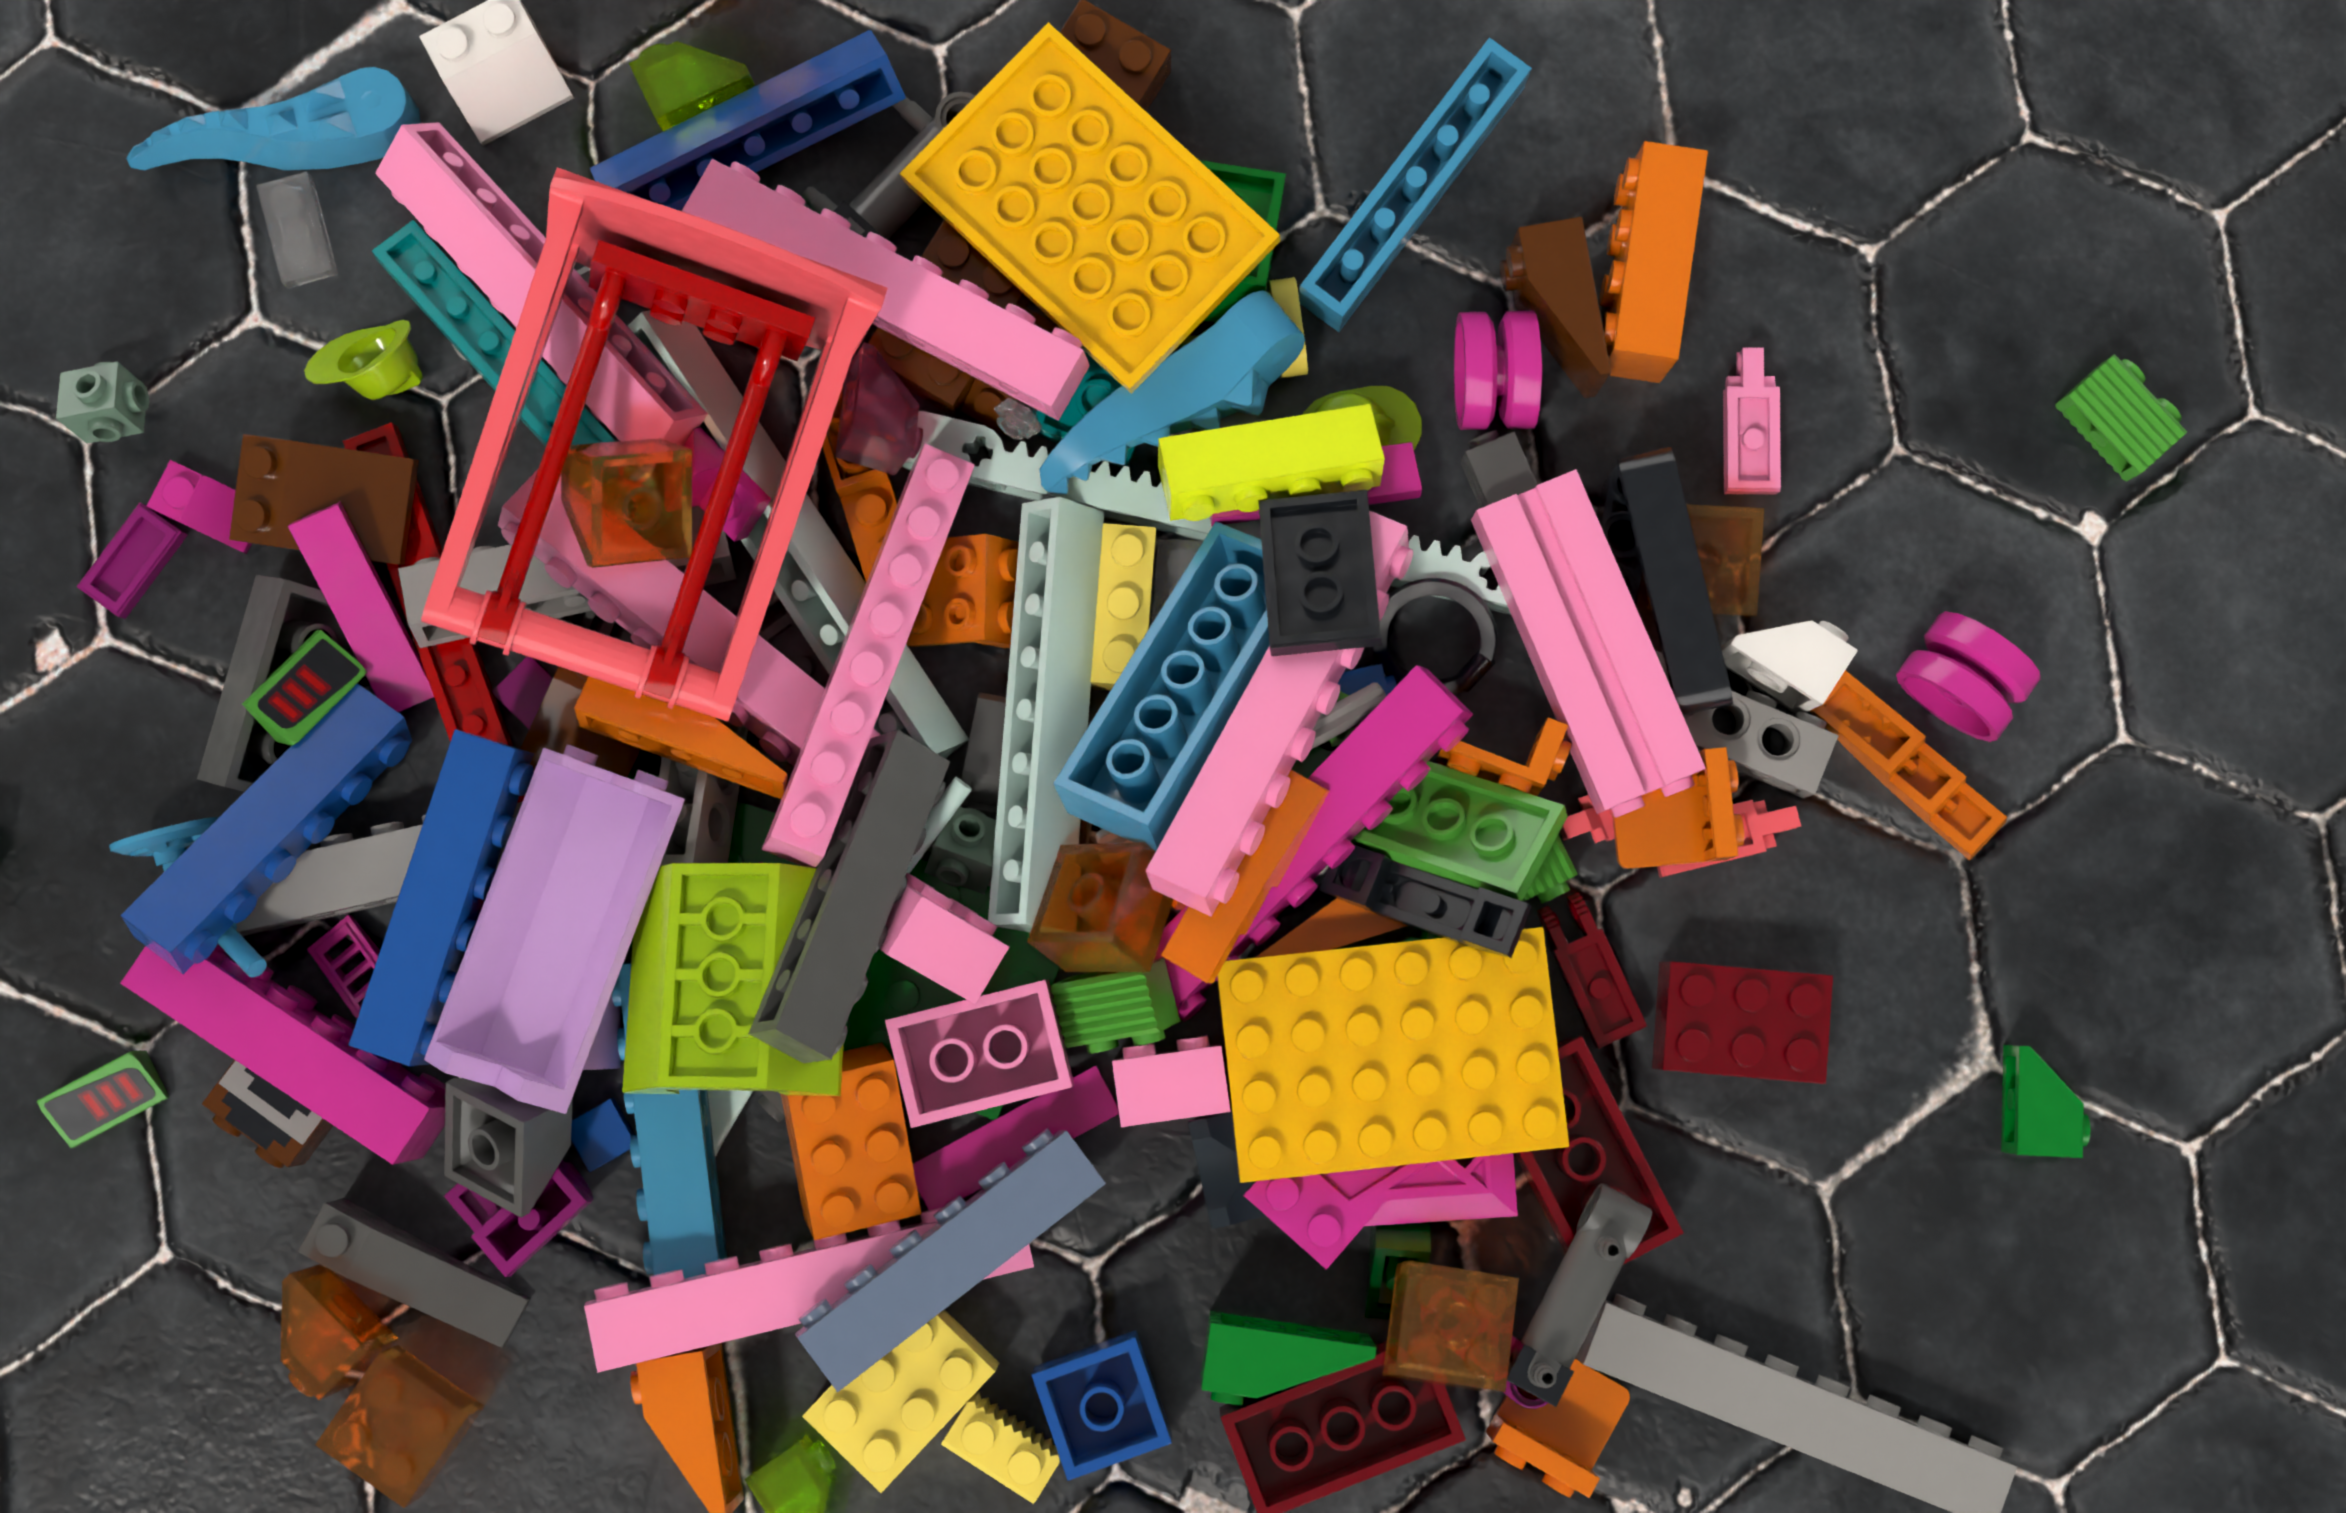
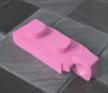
[1723,348,1781,494]

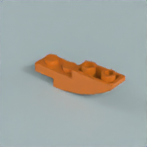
[822,382,898,583]

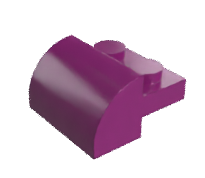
[444,1159,593,1277]

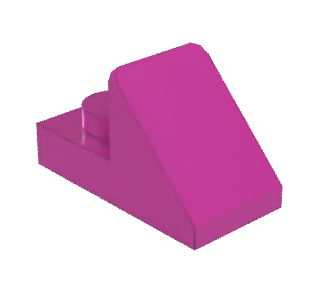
[670,427,771,542]
[146,460,252,554]

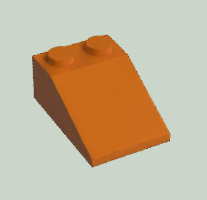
[630,1343,744,1513]

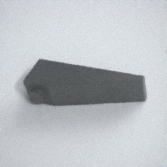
[298,1198,530,1348]

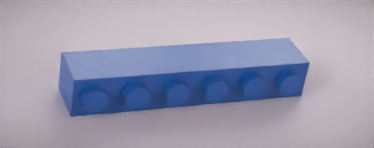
[590,29,906,210]
[120,683,412,974]
[349,729,534,1066]

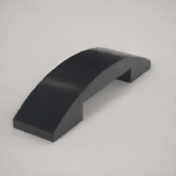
[1319,845,1532,958]

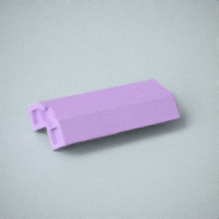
[424,744,685,1114]

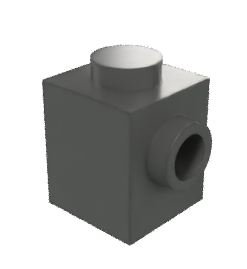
[1460,430,1537,508]

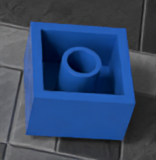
[1031,1330,1172,1481]

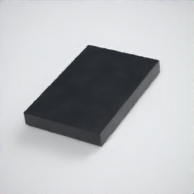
[1258,490,1382,656]

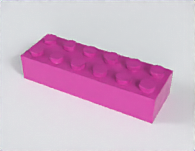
[120,945,446,1165]

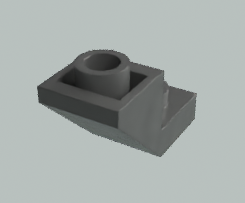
[960,692,1006,820]

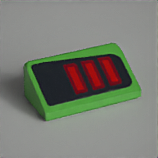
[242,629,367,746]
[37,1050,169,1148]

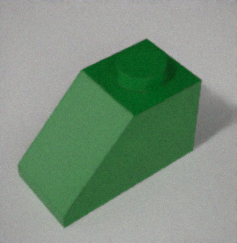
[2001,1045,2090,1158]

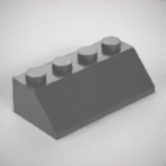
[197,575,359,792]

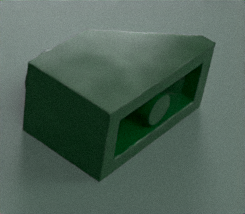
[1365,1222,1431,1322]

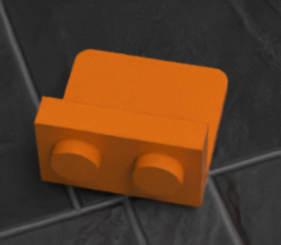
[906,534,1019,648]
[1436,717,1572,796]
[1612,747,1744,869]
[1485,1358,1630,1498]

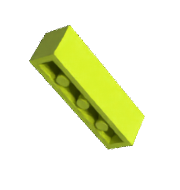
[1158,404,1385,521]

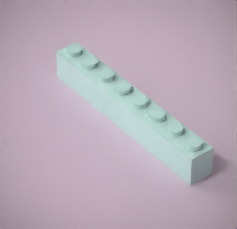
[988,497,1104,933]

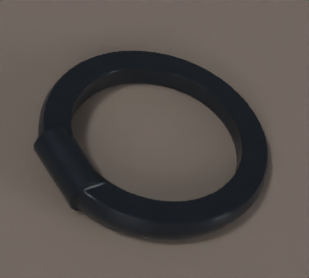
[1372,578,1497,695]

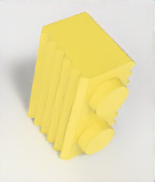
[941,1391,1060,1504]

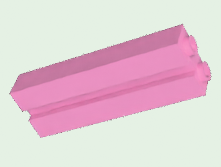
[1471,469,1706,818]

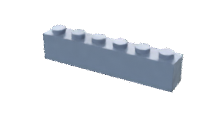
[795,1128,1106,1392]

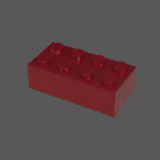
[1514,1035,1684,1265]
[1219,1328,1466,1513]

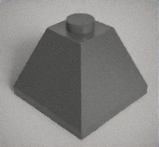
[444,1078,573,1218]

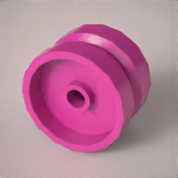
[1454,311,1542,430]
[1896,611,2040,742]

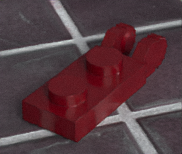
[1537,892,1647,1049]

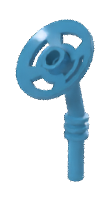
[109,817,267,978]

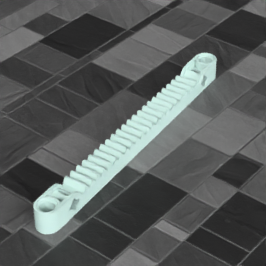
[897,411,1511,615]

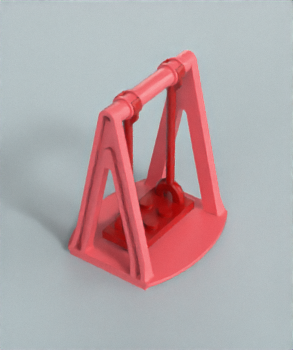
[421,167,888,722]

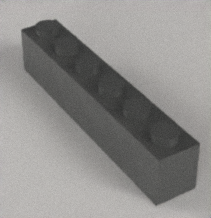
[748,730,950,1063]

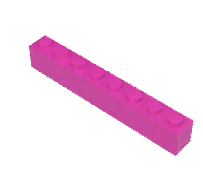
[1129,665,1473,1022]

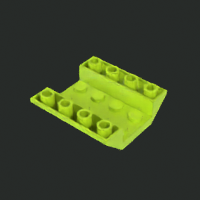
[622,863,844,1096]

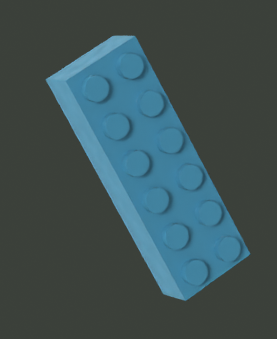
[1053,522,1270,852]

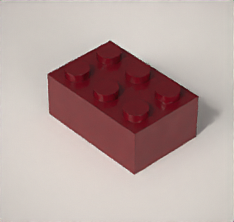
[1652,961,1833,1084]

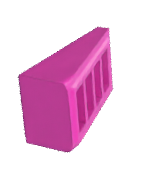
[307,915,380,1019]

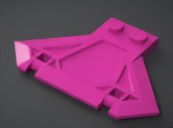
[1243,1153,1518,1270]

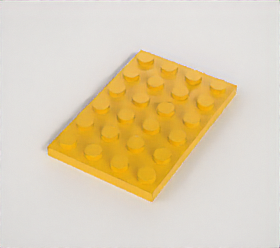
[899,22,1280,394]
[1217,927,1569,1183]

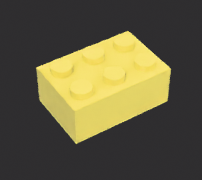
[802,1309,999,1493]

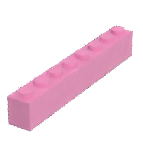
[375,122,708,467]
[682,159,1090,421]
[762,443,975,868]
[498,469,881,766]
[1145,511,1413,917]
[584,1207,1034,1373]

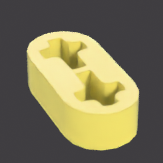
[1268,277,1308,378]

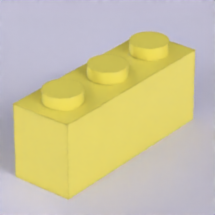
[1091,523,1157,691]

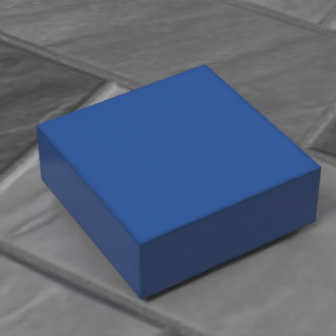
[571,1098,634,1172]

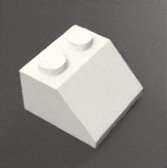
[419,0,574,146]
[1721,620,1858,714]

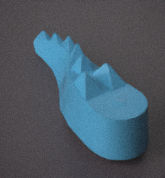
[127,67,421,171]
[1039,290,1305,494]

